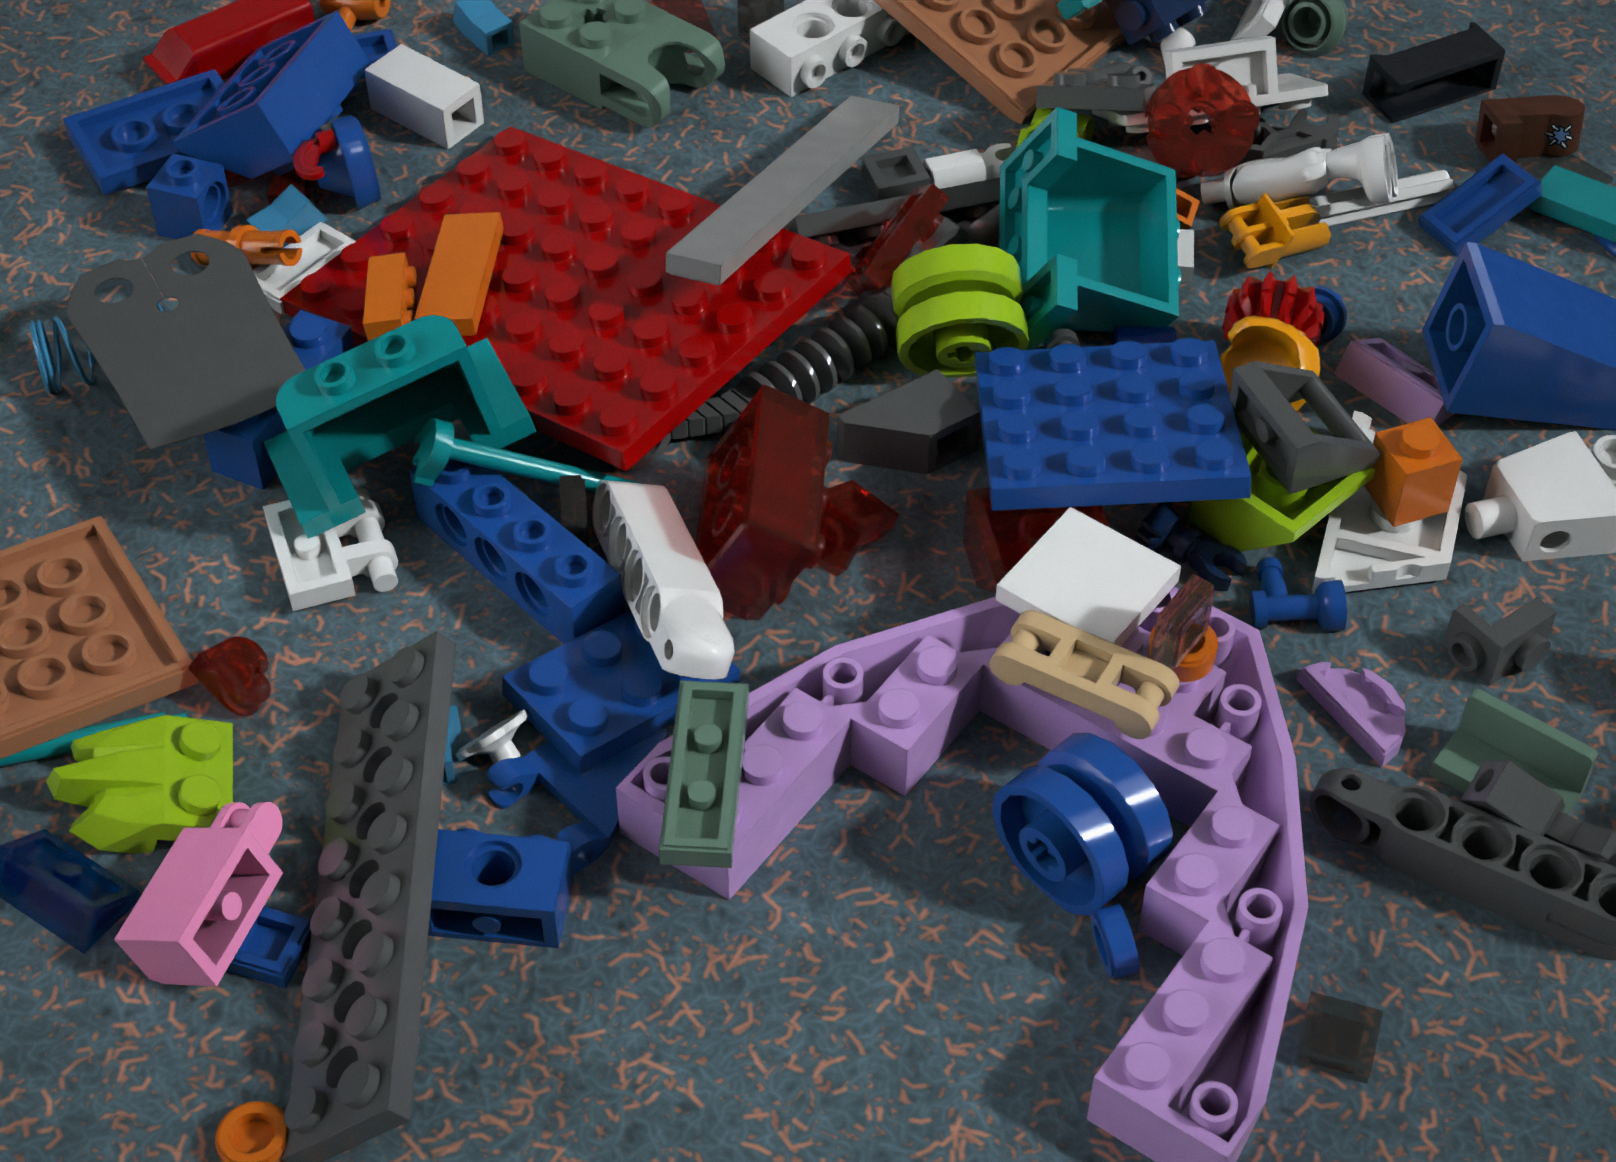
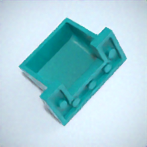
[999,107,1181,350]
[264,315,537,539]

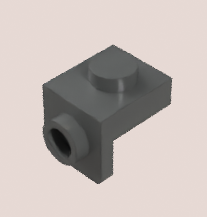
[1442,597,1557,686]

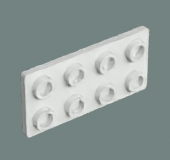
[1092,36,1328,133]

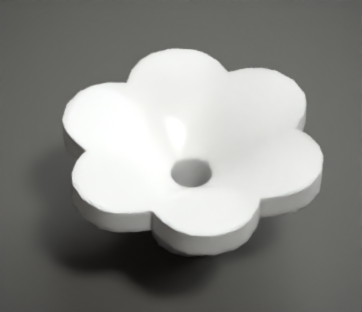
[455,709,529,764]

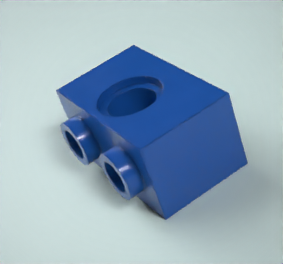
[428,828,574,948]

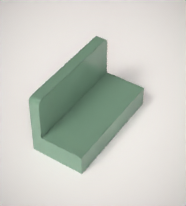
[1429,689,1598,815]

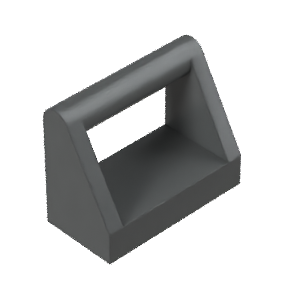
[1229,361,1380,494]

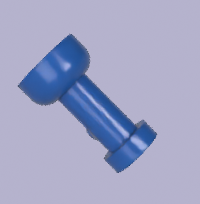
[1249,557,1347,631]

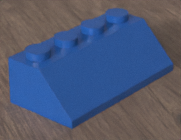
[172,10,372,179]

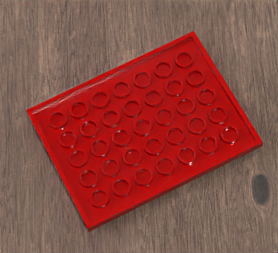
[280,126,852,471]

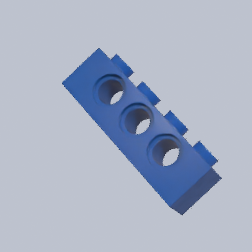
[409,459,624,644]

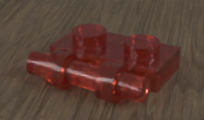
[842,183,950,295]

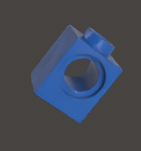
[146,153,233,239]

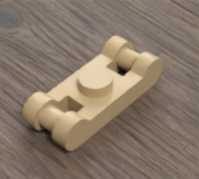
[989,610,1180,739]

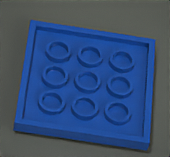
[975,338,1252,511]

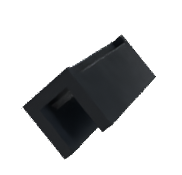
[1362,22,1506,124]

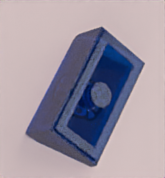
[0,829,142,954]

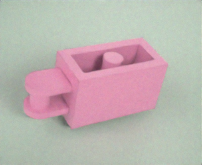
[114,802,283,986]

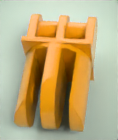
[1218,193,1331,269]

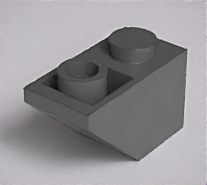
[837,369,980,474]

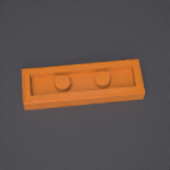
[414,212,504,336]

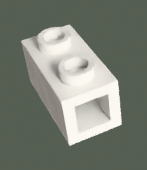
[365,44,484,149]

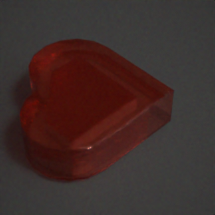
[188,636,271,717]

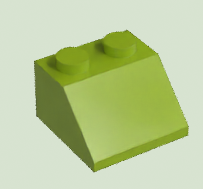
[1189,427,1375,552]

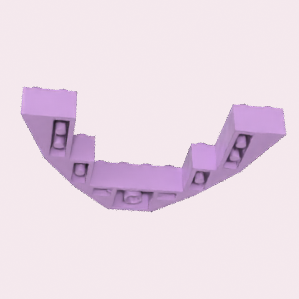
[616,587,1308,1162]

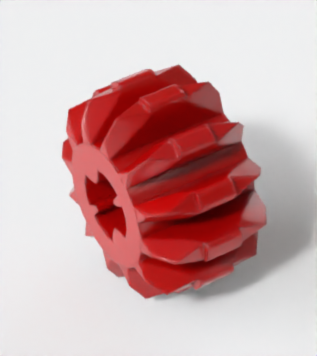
[1222,270,1325,347]

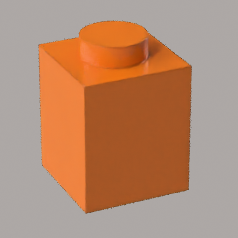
[1364,417,1463,527]

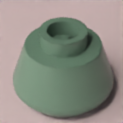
[1280,0,1349,56]

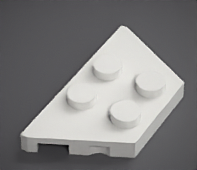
[1311,411,1468,594]

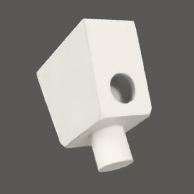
[1465,431,1616,561]

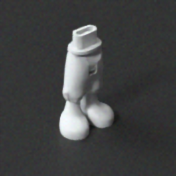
[1201,133,1398,210]

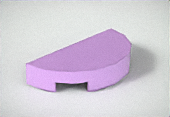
[1296,662,1406,768]

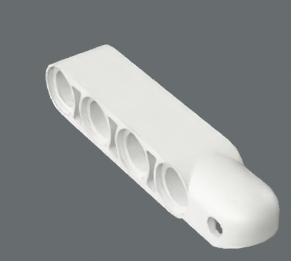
[592,480,735,679]

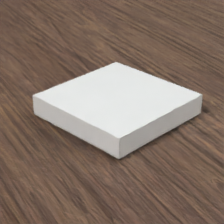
[995,507,1181,646]

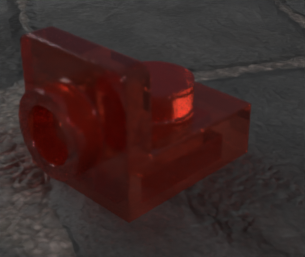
[792,480,900,576]

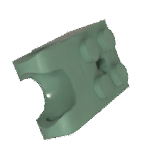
[519,0,725,128]

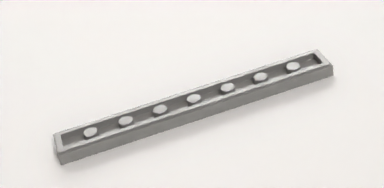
[666,96,900,286]

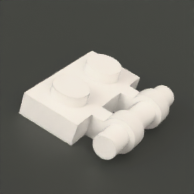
[263,487,398,612]

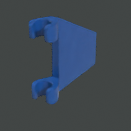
[487,728,668,875]

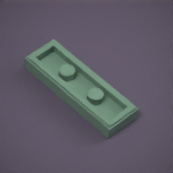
[659,680,749,868]

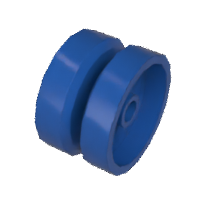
[992,733,1173,916]

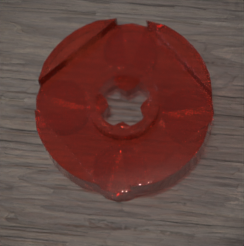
[1145,63,1260,178]

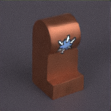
[1475,95,1586,163]

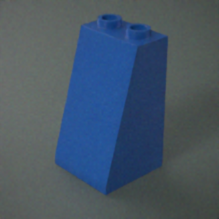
[1422,242,1616,430]

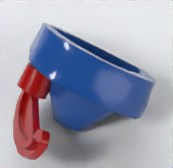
[293,115,381,211]

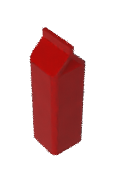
[143,0,315,85]

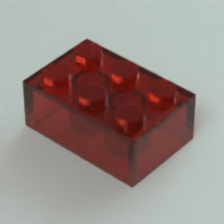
[695,384,833,621]

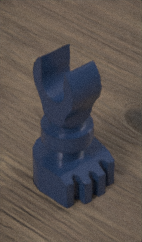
[1134,502,1247,592]

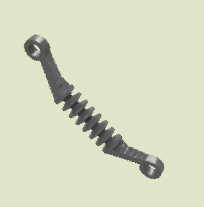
[630,217,968,470]

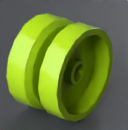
[891,244,1029,378]

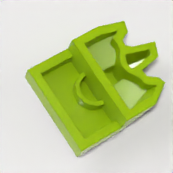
[46,715,233,854]

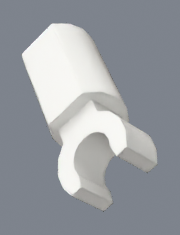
[923,143,1012,191]

